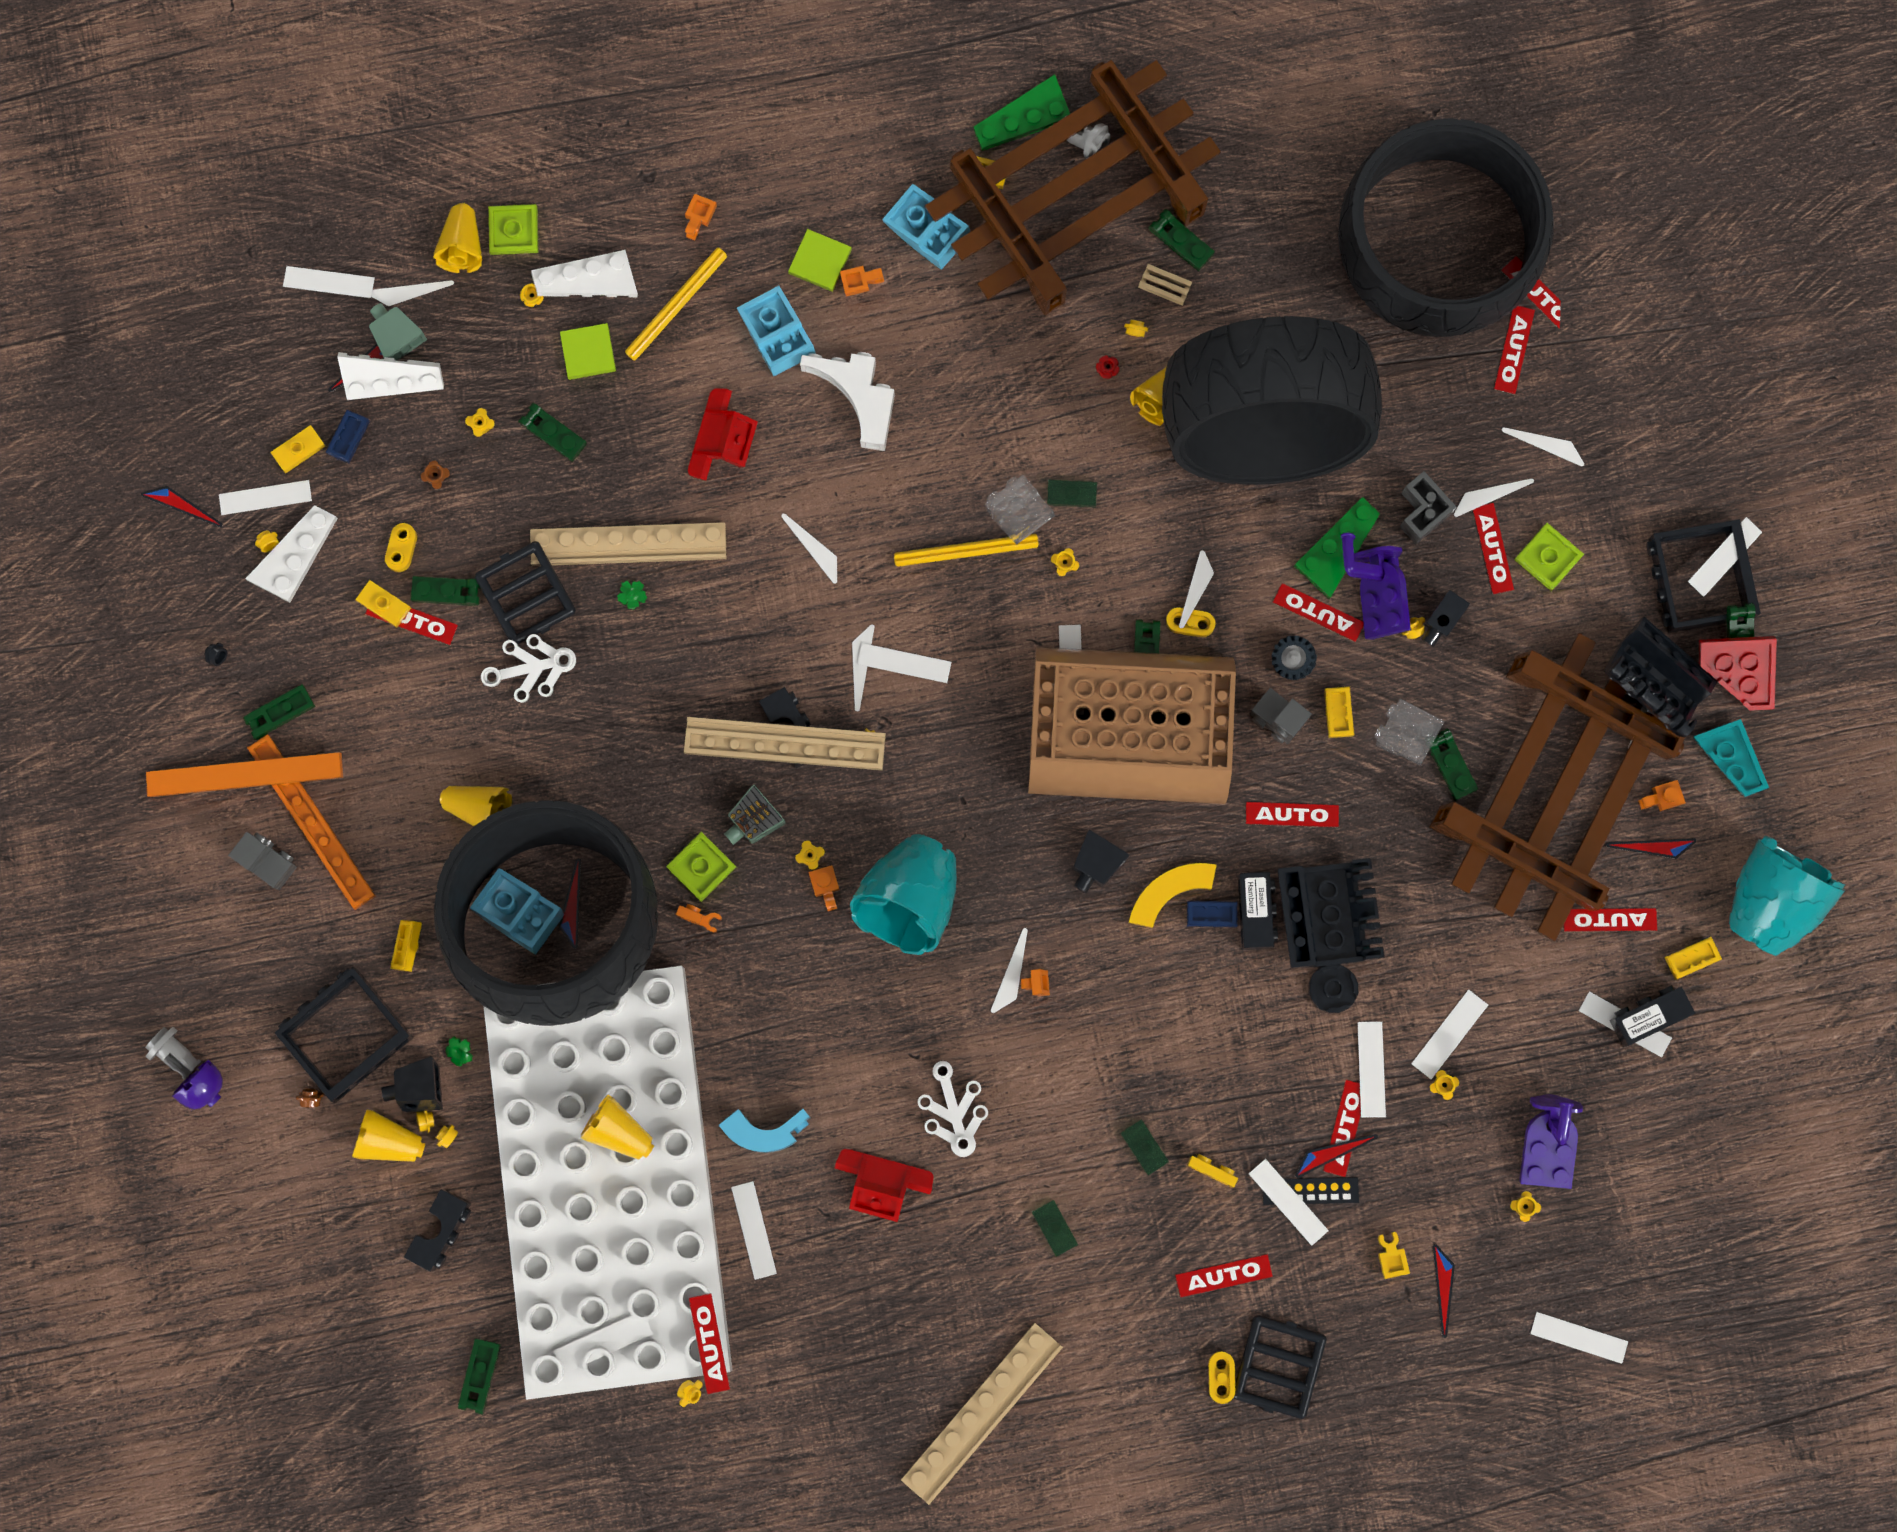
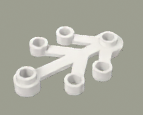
[481,634,576,703]
[918,1061,988,1157]

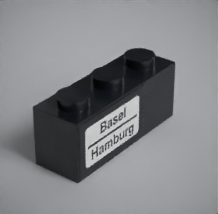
[1238,872,1278,950]
[1609,985,1696,1047]

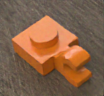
[685,194,717,241]
[840,266,884,297]
[1638,780,1686,812]
[809,865,840,911]
[676,904,722,933]

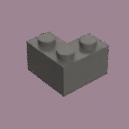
[1400,471,1457,545]
[1249,688,1312,745]
[228,832,297,890]

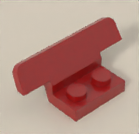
[688,388,758,481]
[834,1149,934,1222]

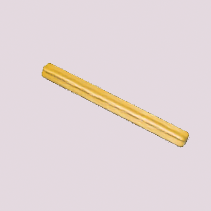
[625,248,727,360]
[894,534,1039,566]

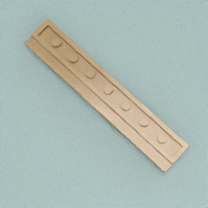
[530,523,727,566]
[684,717,886,770]
[901,1323,1063,1505]

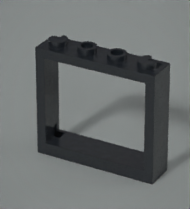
[1646,519,1761,633]
[275,967,414,1103]

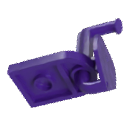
[1341,532,1411,640]
[1519,1094,1583,1189]

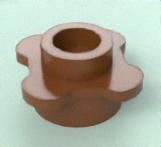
[421,461,450,489]
[296,1088,324,1108]

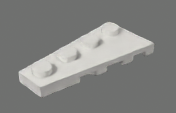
[531,250,638,297]
[337,352,444,400]
[246,505,338,603]

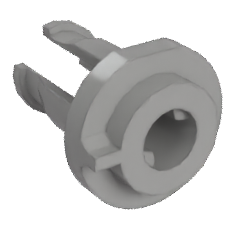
[1065,116,1110,159]
[145,1027,201,1080]

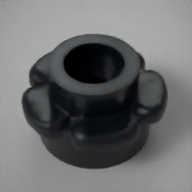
[204,643,228,666]

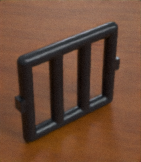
[475,541,576,646]
[1234,1315,1327,1419]

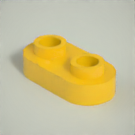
[385,523,417,572]
[1166,608,1215,637]
[1208,1351,1235,1404]

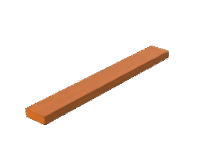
[247,734,376,910]
[146,752,343,797]

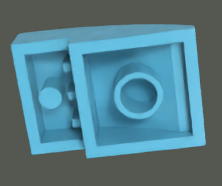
[882,184,971,270]
[737,286,816,376]
[470,868,564,955]

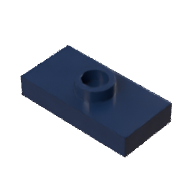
[326,410,370,464]
[1187,901,1237,928]

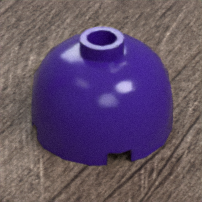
[172,1059,223,1110]

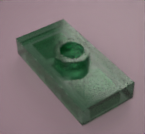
[1047,480,1097,508]
[1120,1119,1169,1176]
[1032,1200,1078,1257]

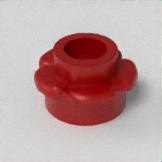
[1096,355,1120,379]

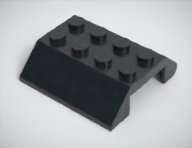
[1604,617,1717,737]
[1277,858,1385,968]

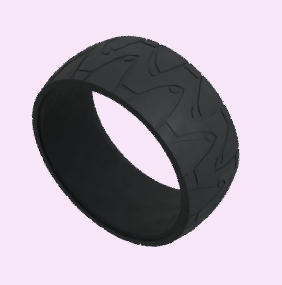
[1338,118,1554,337]
[1162,316,1382,485]
[434,800,658,1026]

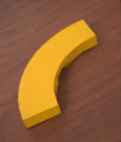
[1128,863,1216,928]

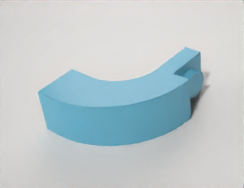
[719,1109,811,1153]

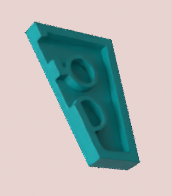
[1693,719,1769,797]

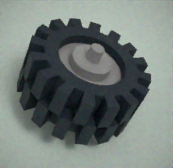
[1271,635,1317,680]

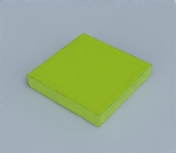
[488,204,538,255]
[788,229,852,292]
[560,323,616,380]
[1514,523,1584,591]
[666,832,736,902]

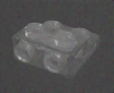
[985,475,1055,545]
[1374,699,1444,766]

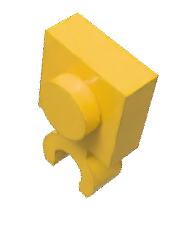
[1378,1232,1410,1279]

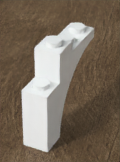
[800,352,895,451]

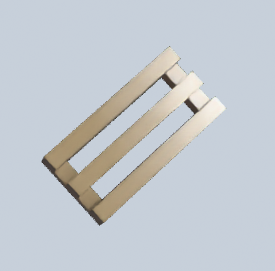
[1138,264,1192,306]

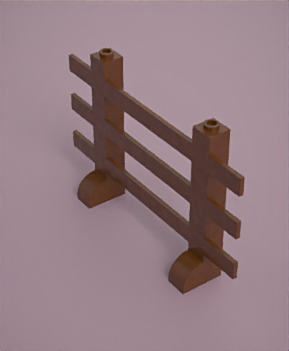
[925,60,1221,315]
[1429,633,1685,941]

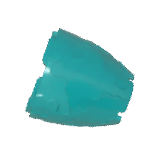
[850,834,957,955]
[1729,836,1846,956]

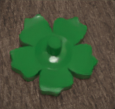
[617,581,647,610]
[445,1036,473,1066]

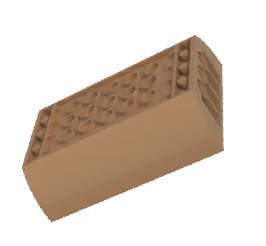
[1028,647,1236,804]

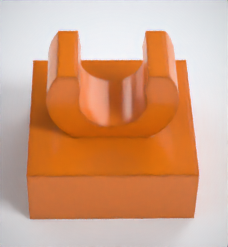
[1021,969,1050,996]

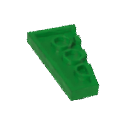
[974,75,1070,151]
[1294,497,1380,600]

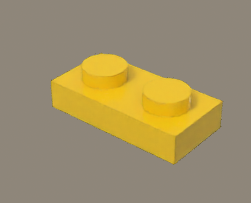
[1186,1154,1238,1188]

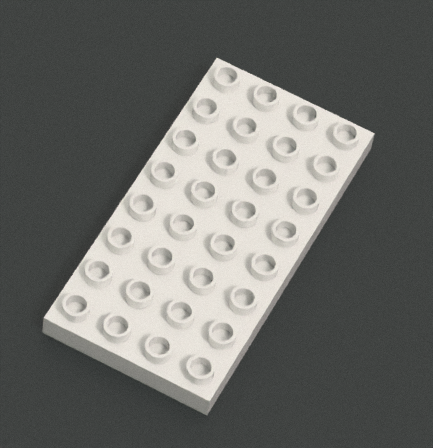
[484,966,733,1400]

